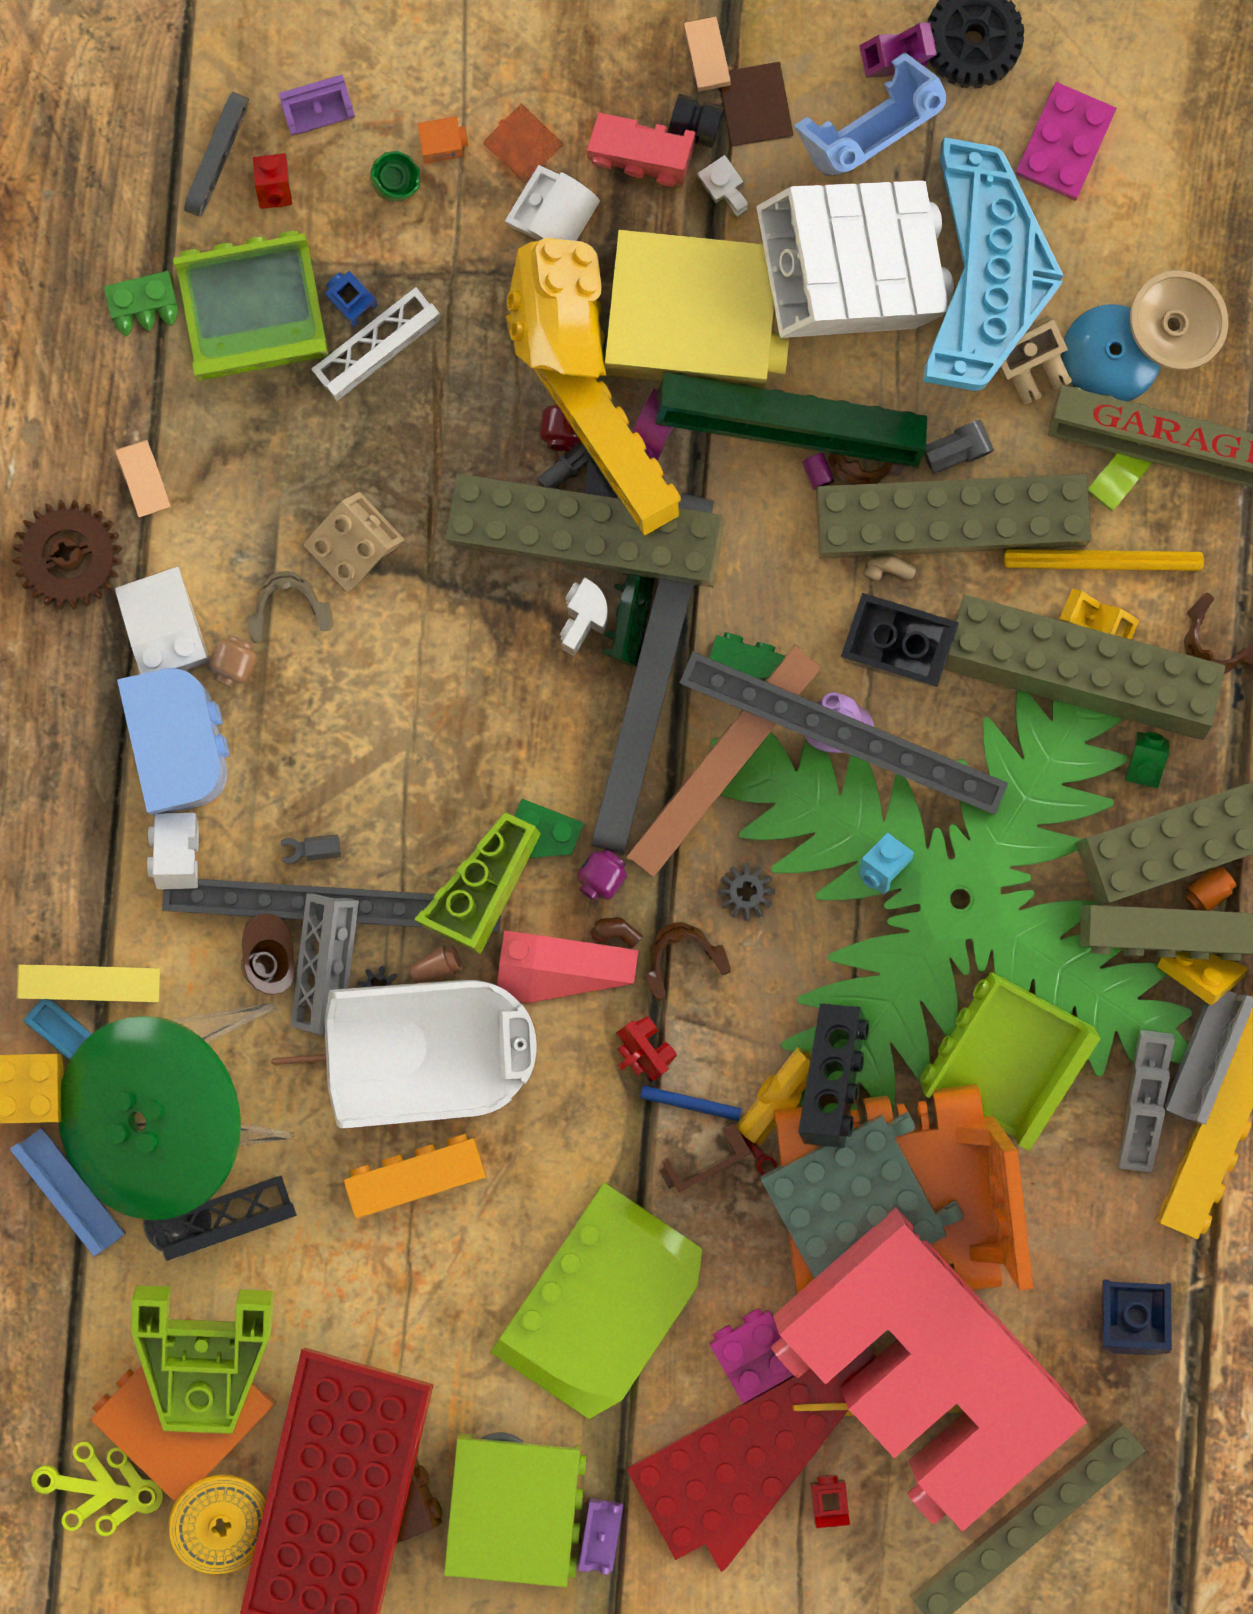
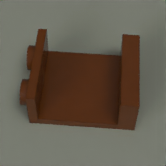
[659,1122,751,1193]

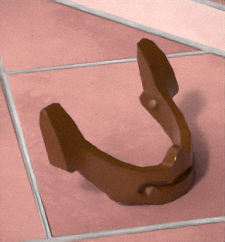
[828,453,904,485]
[1184,592,1253,674]
[645,922,731,1001]

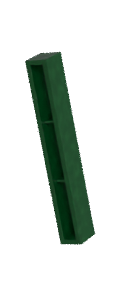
[655,372,927,467]

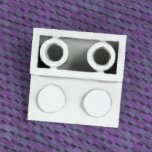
[505,165,600,241]
[560,577,607,657]

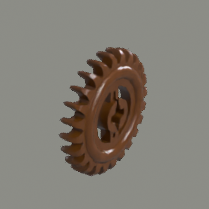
[12,500,123,610]

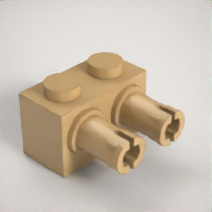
[998,316,1072,405]

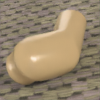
[864,556,916,582]

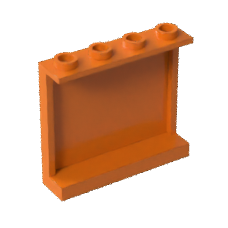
[90,1318,277,1502]

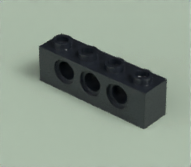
[798,1003,869,1148]

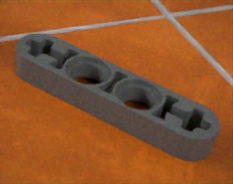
[184,92,249,217]

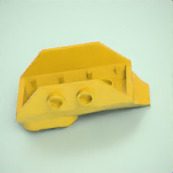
[507,238,606,378]

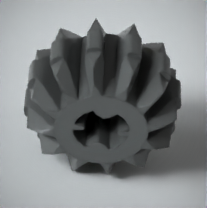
[717,863,775,921]

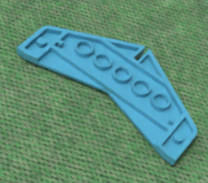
[923,137,1064,391]

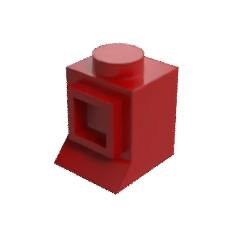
[810,1475,850,1529]

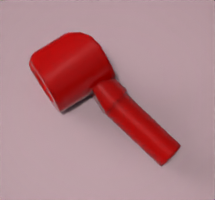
[741,1134,777,1175]

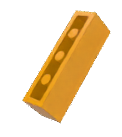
[343,1134,487,1219]

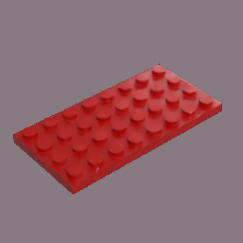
[240,1348,434,1614]

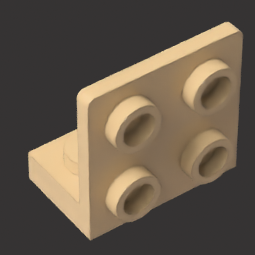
[304,492,405,592]

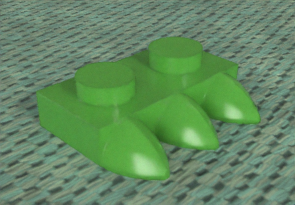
[103,271,178,336]

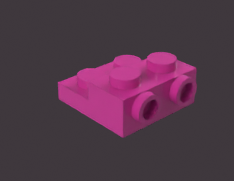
[709,1308,793,1403]

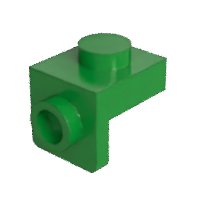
[1125,732,1169,789]

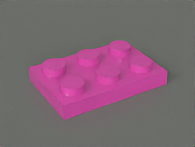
[1015,82,1117,201]

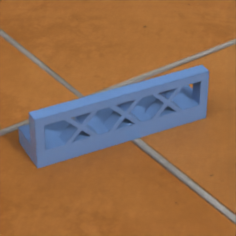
[10,1127,126,1257]

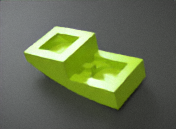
[1088,453,1153,512]

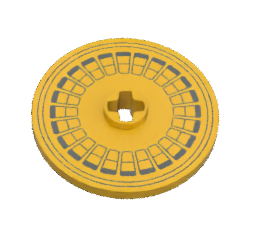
[168,1475,266,1575]

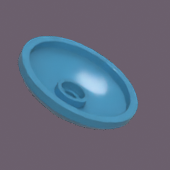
[1061,304,1161,402]

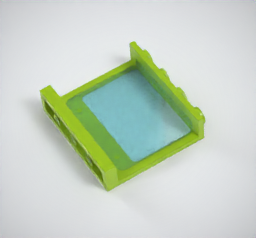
[173,231,329,381]

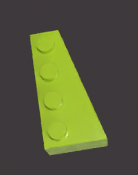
[414,812,541,954]

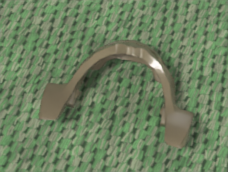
[247,571,332,643]

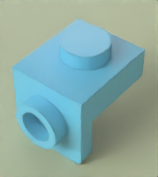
[859,833,914,894]

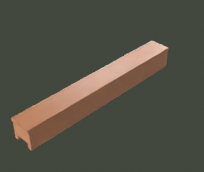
[626,644,821,877]

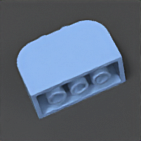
[117,668,230,816]

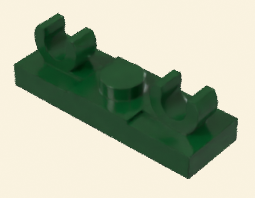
[602,573,654,666]

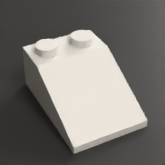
[115,567,210,674]

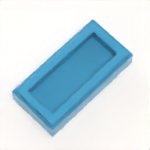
[23,999,92,1060]

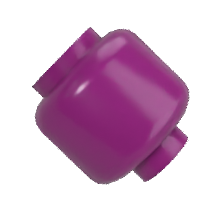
[577,849,627,901]

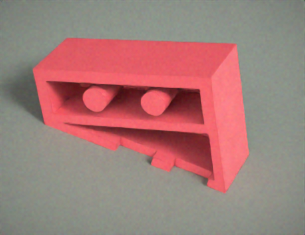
[587,112,695,187]

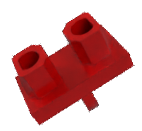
[616,1016,677,1081]

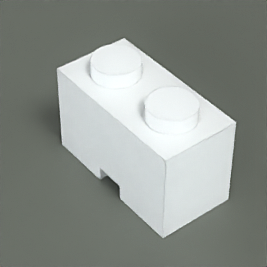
[147,813,199,889]

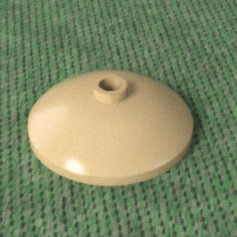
[1130,270,1229,370]

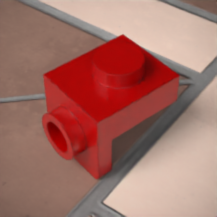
[253,153,292,209]

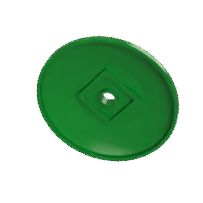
[59,1016,241,1220]

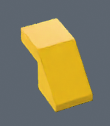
[1059,588,1140,640]

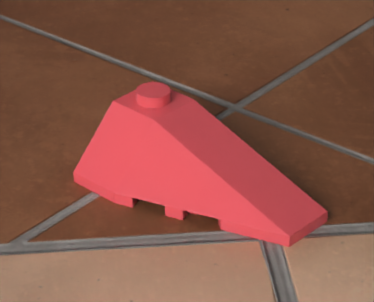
[497,930,639,1003]

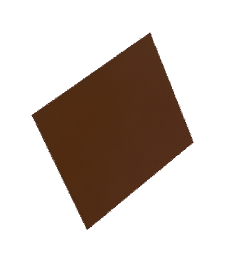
[721,62,793,146]

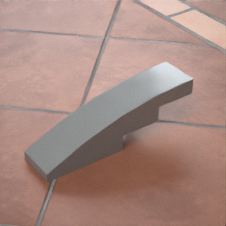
[1118,1030,1175,1173]

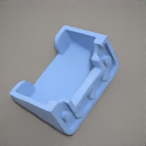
[794,53,946,176]

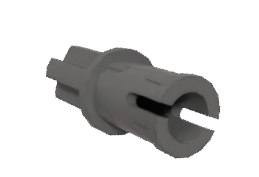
[537,443,592,489]

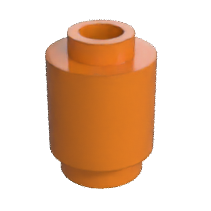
[1185,865,1237,911]

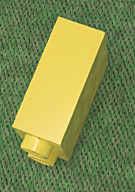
[605,230,789,389]

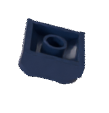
[1099,1279,1172,1355]

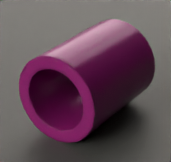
[802,453,835,490]

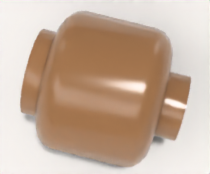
[208,635,257,688]

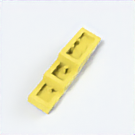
[16,964,160,1002]

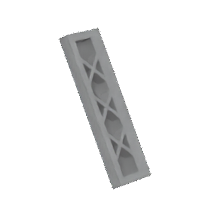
[291,893,359,1035]
[1163,991,1253,1125]

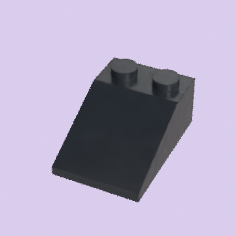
[841,593,959,687]

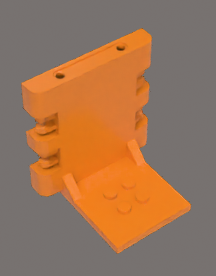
[774,1084,1034,1295]

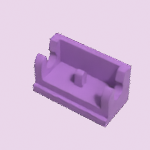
[278,74,355,136]
[578,1498,623,1574]

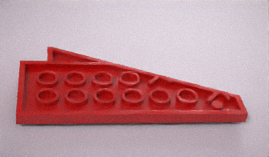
[626,1346,876,1572]

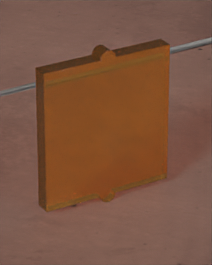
[483,103,563,183]

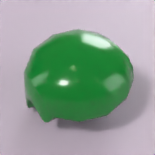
[370,151,420,202]

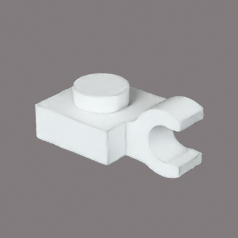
[697,155,748,217]

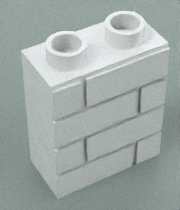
[756,181,954,338]

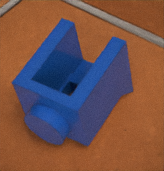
[325,271,378,328]

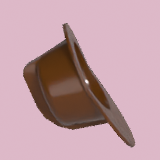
[241,913,295,995]

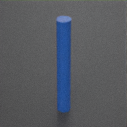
[640,1085,741,1121]

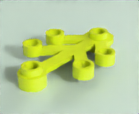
[31,1441,164,1536]

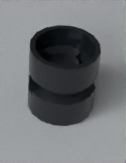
[668,94,724,148]

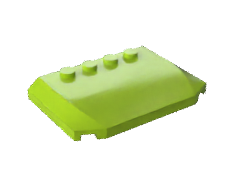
[490,1182,702,1419]

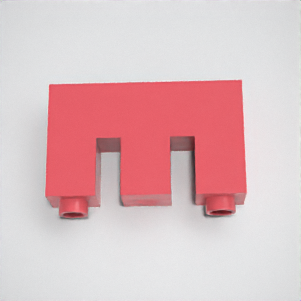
[771,1207,1087,1532]

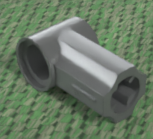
[924,419,994,474]

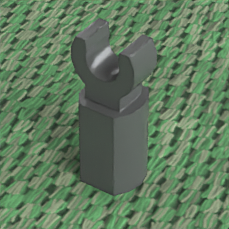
[281,834,341,864]

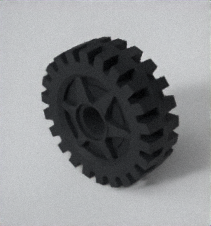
[927,0,1024,89]

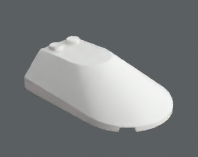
[324,980,537,1128]

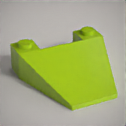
[131,1285,274,1434]

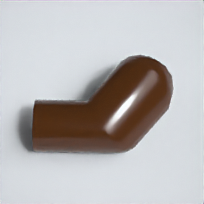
[591,917,643,948]

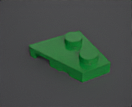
[515,799,584,859]

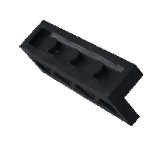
[151,1175,297,1261]

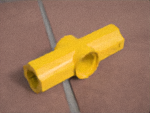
[737,1047,811,1145]

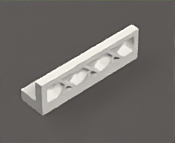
[311,287,441,402]

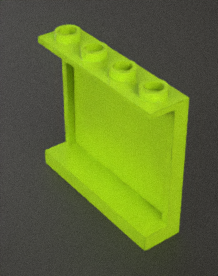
[920,971,1101,1151]
[444,1433,587,1587]

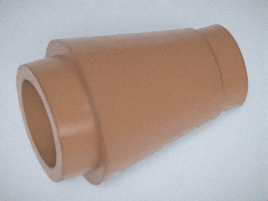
[410,945,463,984]

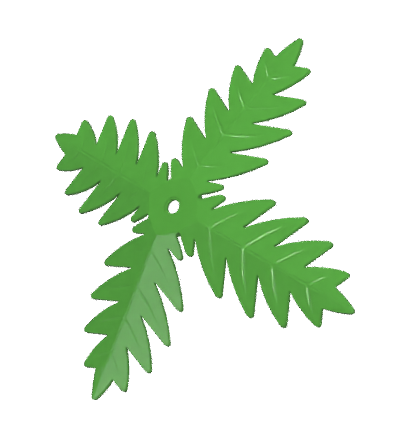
[711,690,1193,1113]

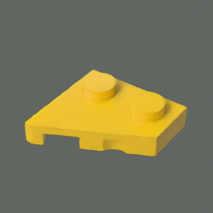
[1157,952,1249,1006]

